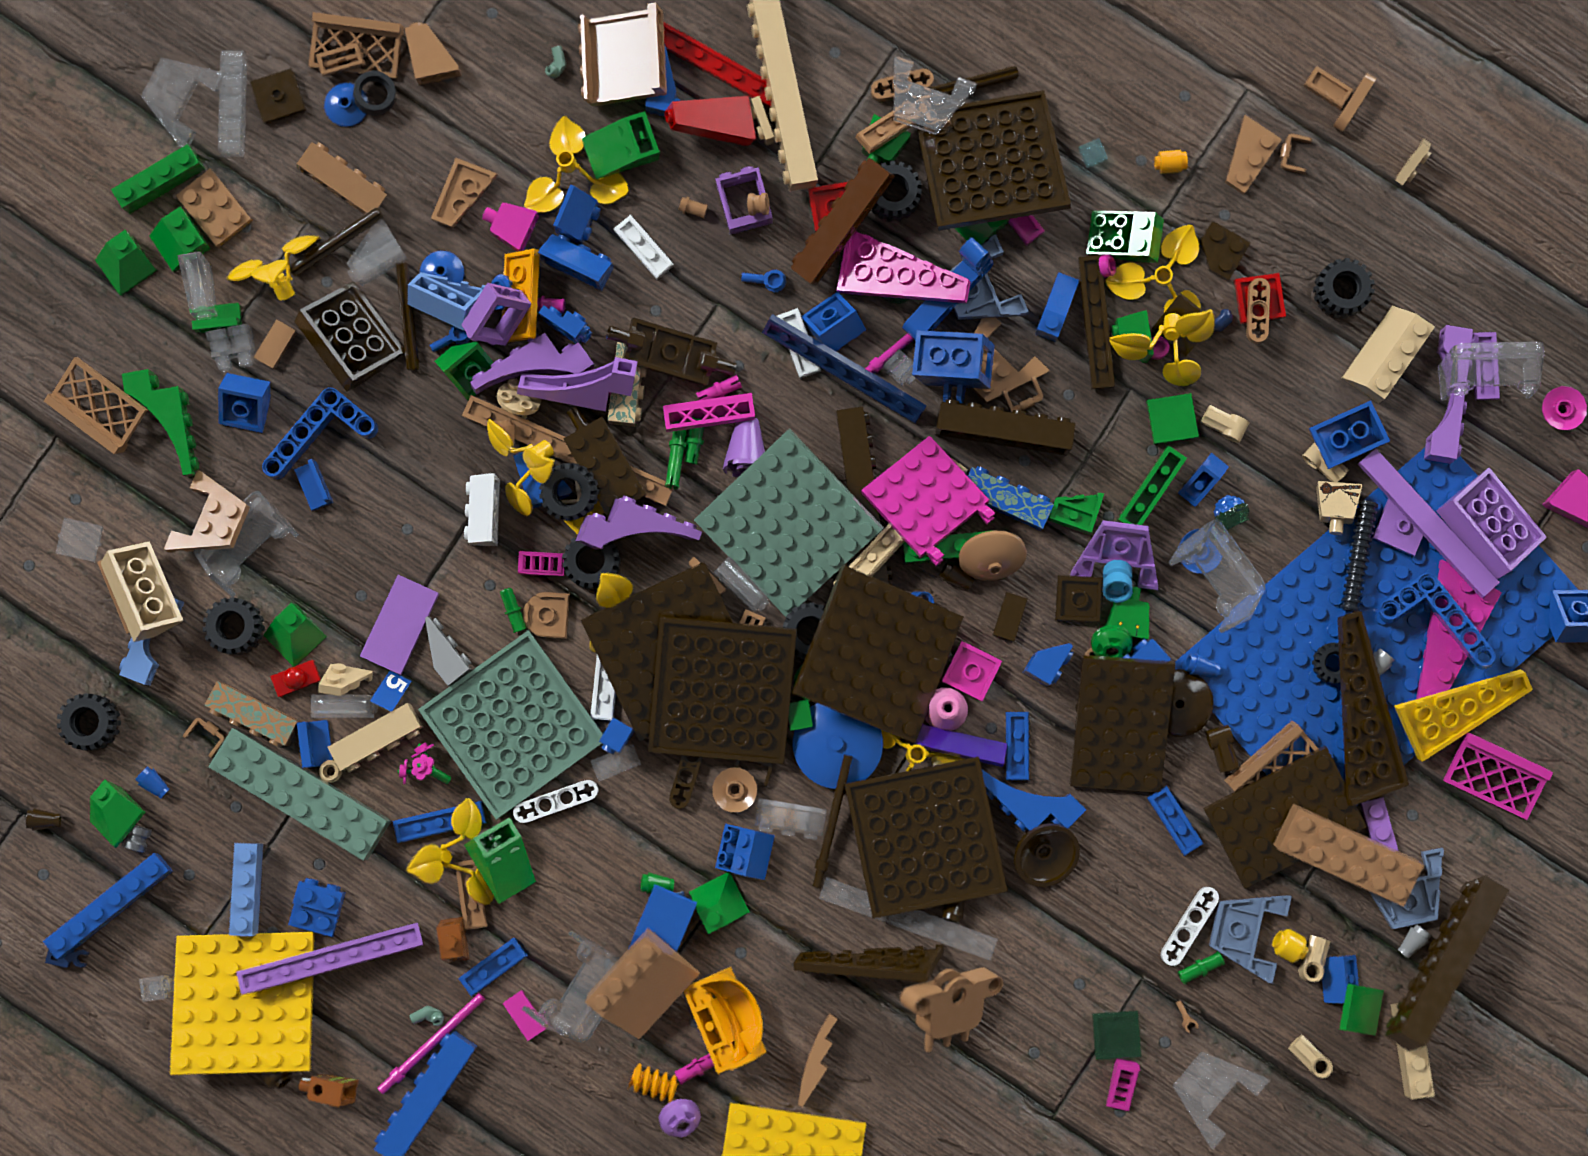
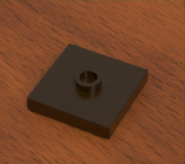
[250,68,307,124]
[1152,293,1215,356]
[1055,575,1103,623]

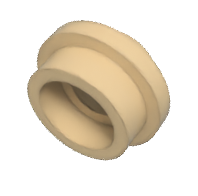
[319,760,342,783]

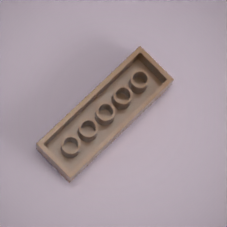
[1274,804,1424,906]

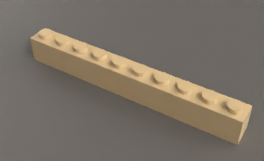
[747,0,818,191]

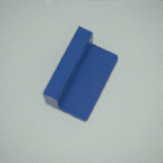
[294,459,333,511]
[297,720,333,768]
[1322,955,1359,1003]

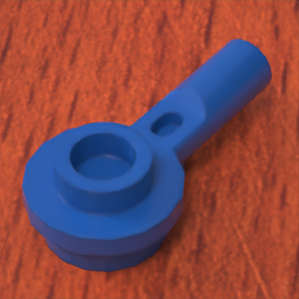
[742,270,786,292]
[430,326,471,353]

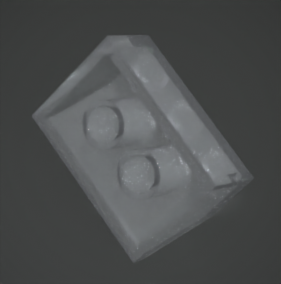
[755,798,827,840]

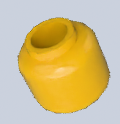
[1272,929,1308,963]

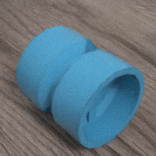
[1103,560,1133,603]

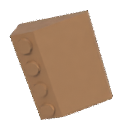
[585,928,700,1039]

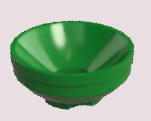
[1091,625,1133,658]

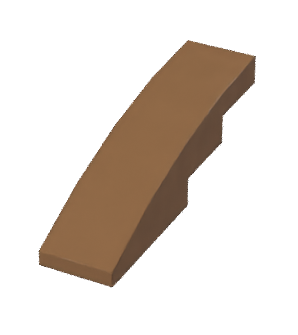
[798,1012,837,1107]

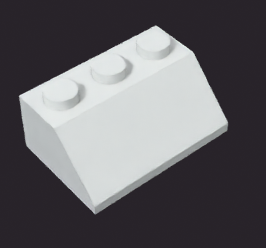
[464,474,500,546]

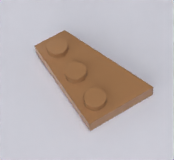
[1225,115,1282,195]
[431,158,498,228]

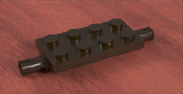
[606,317,737,386]
[563,406,647,517]

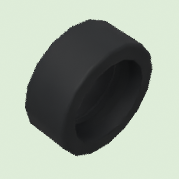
[353,71,396,116]

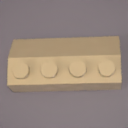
[1342,306,1435,403]
[100,541,183,642]

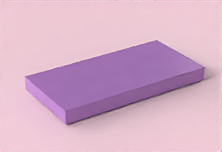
[360,575,440,675]

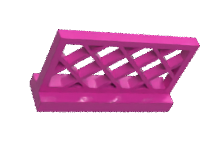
[1443,732,1553,820]

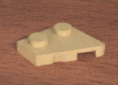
[1395,138,1431,185]
[318,663,373,696]

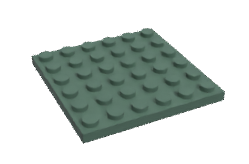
[694,428,884,617]
[418,630,603,820]

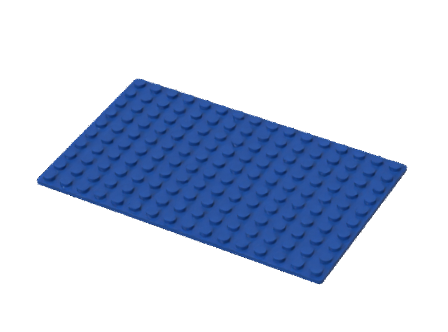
[1175,447,1578,806]

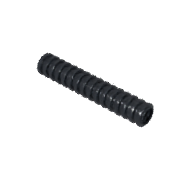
[1340,500,1378,612]

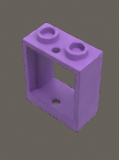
[716,166,773,234]
[461,283,532,346]

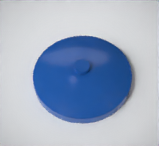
[793,704,883,789]

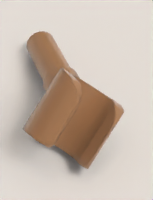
[1176,1000,1199,1033]

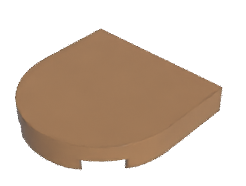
[523,592,570,639]

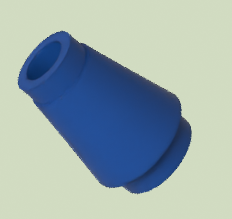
[1184,653,1220,677]
[135,766,170,799]

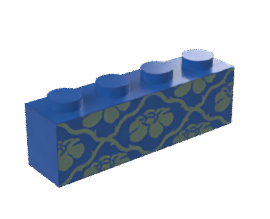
[968,466,1054,531]

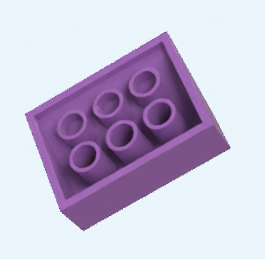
[1436,468,1547,579]

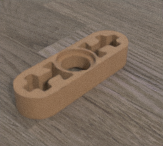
[871,69,934,102]
[1333,73,1376,132]
[1246,278,1270,344]

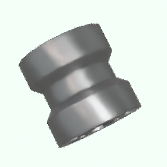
[123,825,152,852]

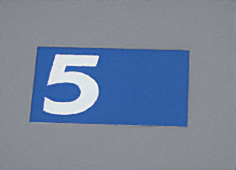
[370,671,411,712]

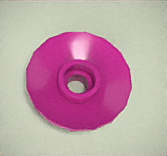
[1542,386,1587,430]

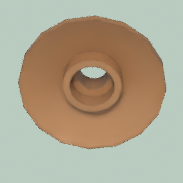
[712,768,757,812]

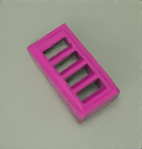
[518,551,565,576]
[1106,1058,1140,1111]

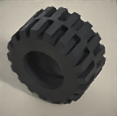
[871,161,922,222]
[1313,258,1375,318]
[539,463,599,521]
[562,537,621,590]
[202,597,265,655]
[783,603,825,660]
[57,693,121,751]

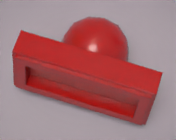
[270,660,321,697]

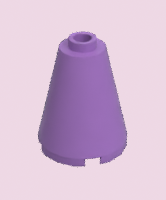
[723,418,765,478]

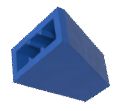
[513,452,574,509]

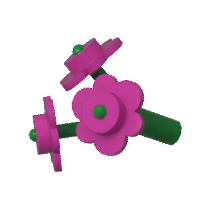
[398,743,451,785]

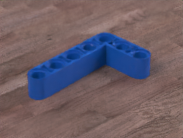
[902,238,994,341]
[262,388,378,479]
[1379,573,1496,670]

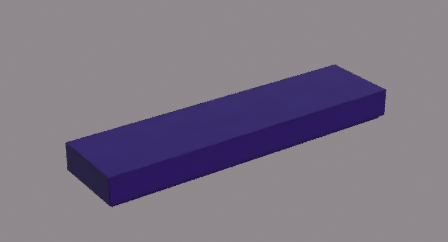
[915,725,1007,767]

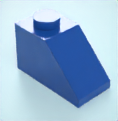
[1178,453,1229,507]
[599,718,634,755]

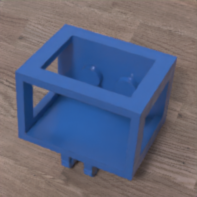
[912,330,995,403]

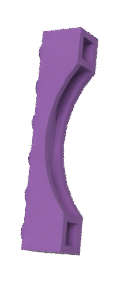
[1424,325,1475,464]

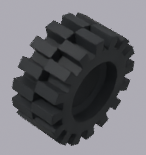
[1312,642,1341,684]

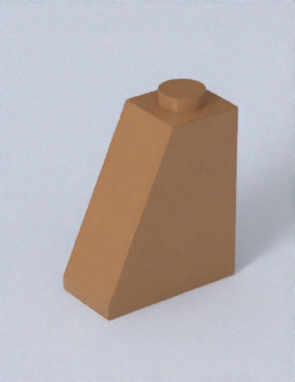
[405,22,462,85]

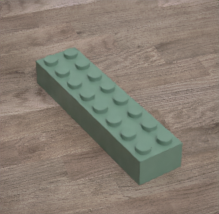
[208,728,392,860]

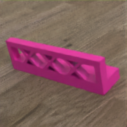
[663,393,756,432]

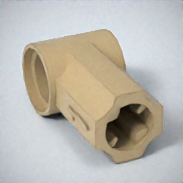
[1201,405,1249,443]
[1302,442,1349,482]
[1298,935,1331,982]
[1288,1035,1333,1078]

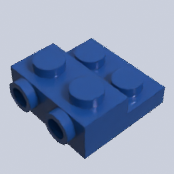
[539,306,592,345]
[288,878,346,937]

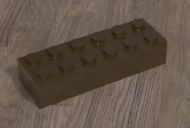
[935,399,1076,456]

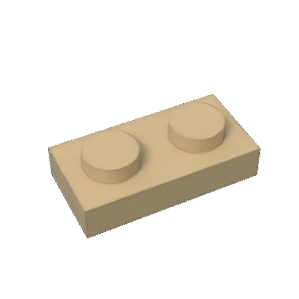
[750,96,774,145]

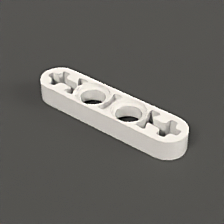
[513,780,599,823]
[1161,887,1219,966]

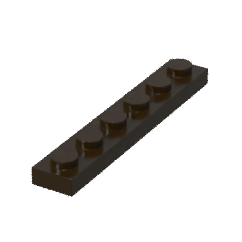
[1078,255,1115,390]

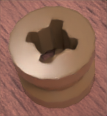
[747,193,770,216]

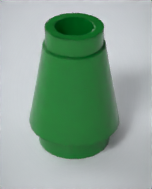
[641,872,674,895]

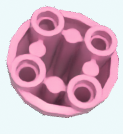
[925,687,968,731]

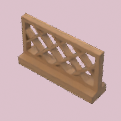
[309,12,404,79]
[44,357,148,454]
[1224,721,1318,792]

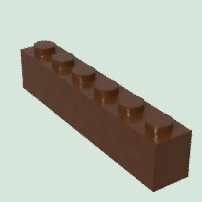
[791,158,895,285]

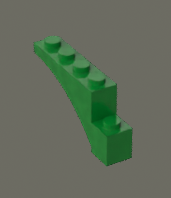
[122,369,199,478]

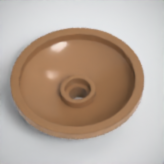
[959,531,1027,581]

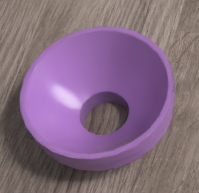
[659,1099,701,1137]

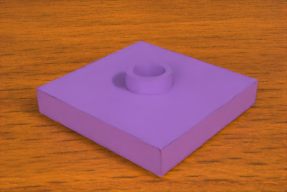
[1372,498,1423,556]

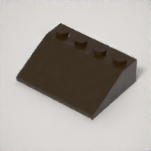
[294,281,405,392]

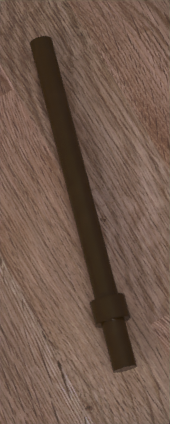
[812,754,853,888]

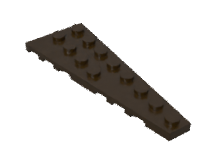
[1337,611,1409,806]

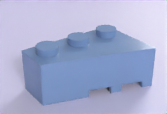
[408,272,486,331]

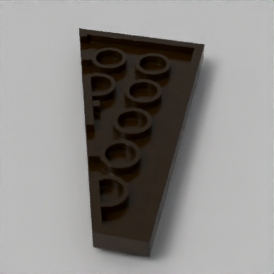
[793,944,944,983]

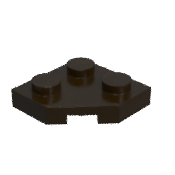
[1200,220,1251,282]

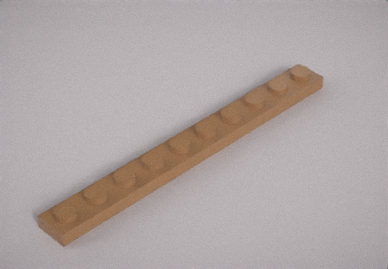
[462,395,674,506]

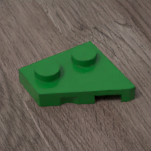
[1048,493,1104,535]

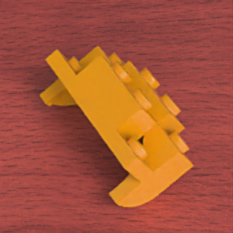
[684,967,766,1074]

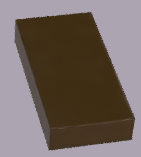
[992,592,1027,642]

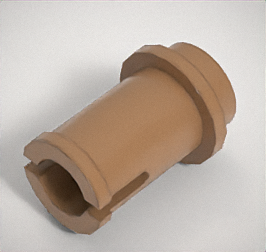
[679,197,708,218]

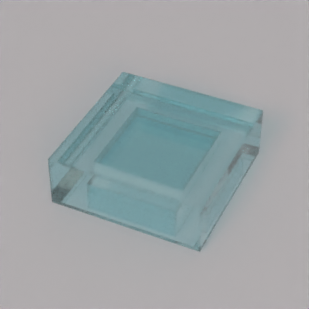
[1078,138,1108,168]

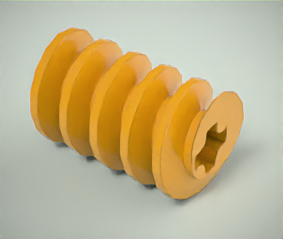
[628,1063,678,1103]

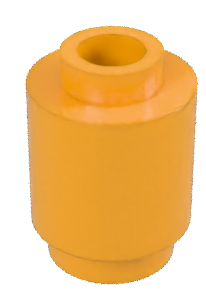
[1154,150,1188,174]

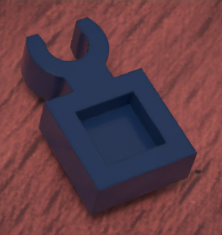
[45,949,90,968]

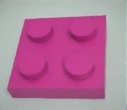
[941,641,1002,702]

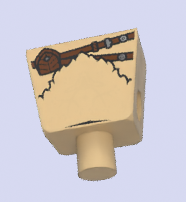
[1316,481,1362,535]

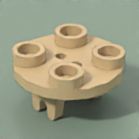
[496,379,541,419]

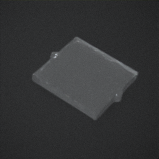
[56,518,103,562]

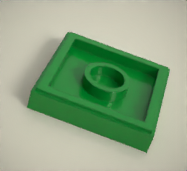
[1146,393,1199,445]
[1340,984,1384,1036]

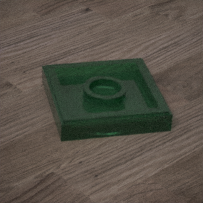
[1092,1010,1141,1060]

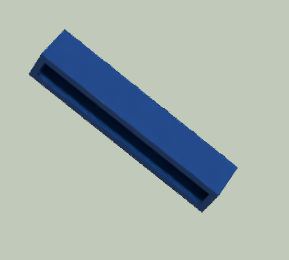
[43,853,173,959]
[374,1031,478,1156]

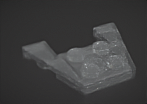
[893,56,977,135]
[141,57,227,148]
[1172,1051,1270,1149]

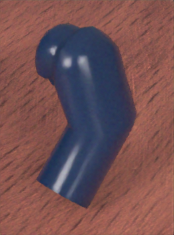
[1213,309,1233,332]

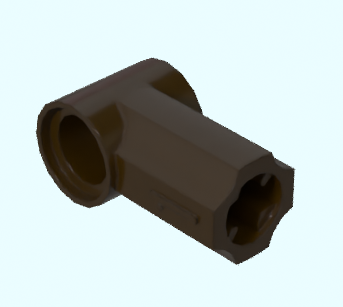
[1206,725,1239,773]

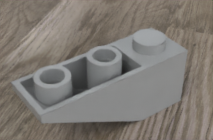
[425,616,472,686]

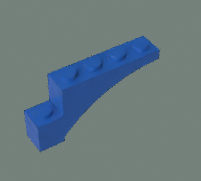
[981,768,1086,832]

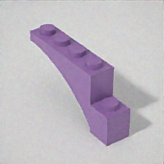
[470,333,594,394]
[517,357,637,411]
[576,496,702,549]

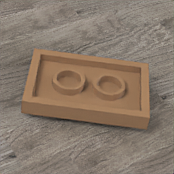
[175,168,253,248]

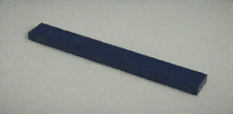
[762,314,927,424]

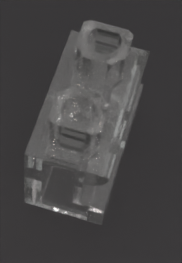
[205,324,256,372]

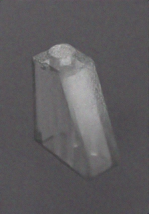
[347,219,407,286]
[178,252,218,320]
[714,557,770,613]
[311,695,378,719]

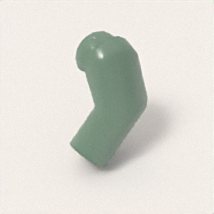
[545,46,566,78]
[409,1006,444,1026]

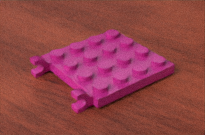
[861,436,995,566]

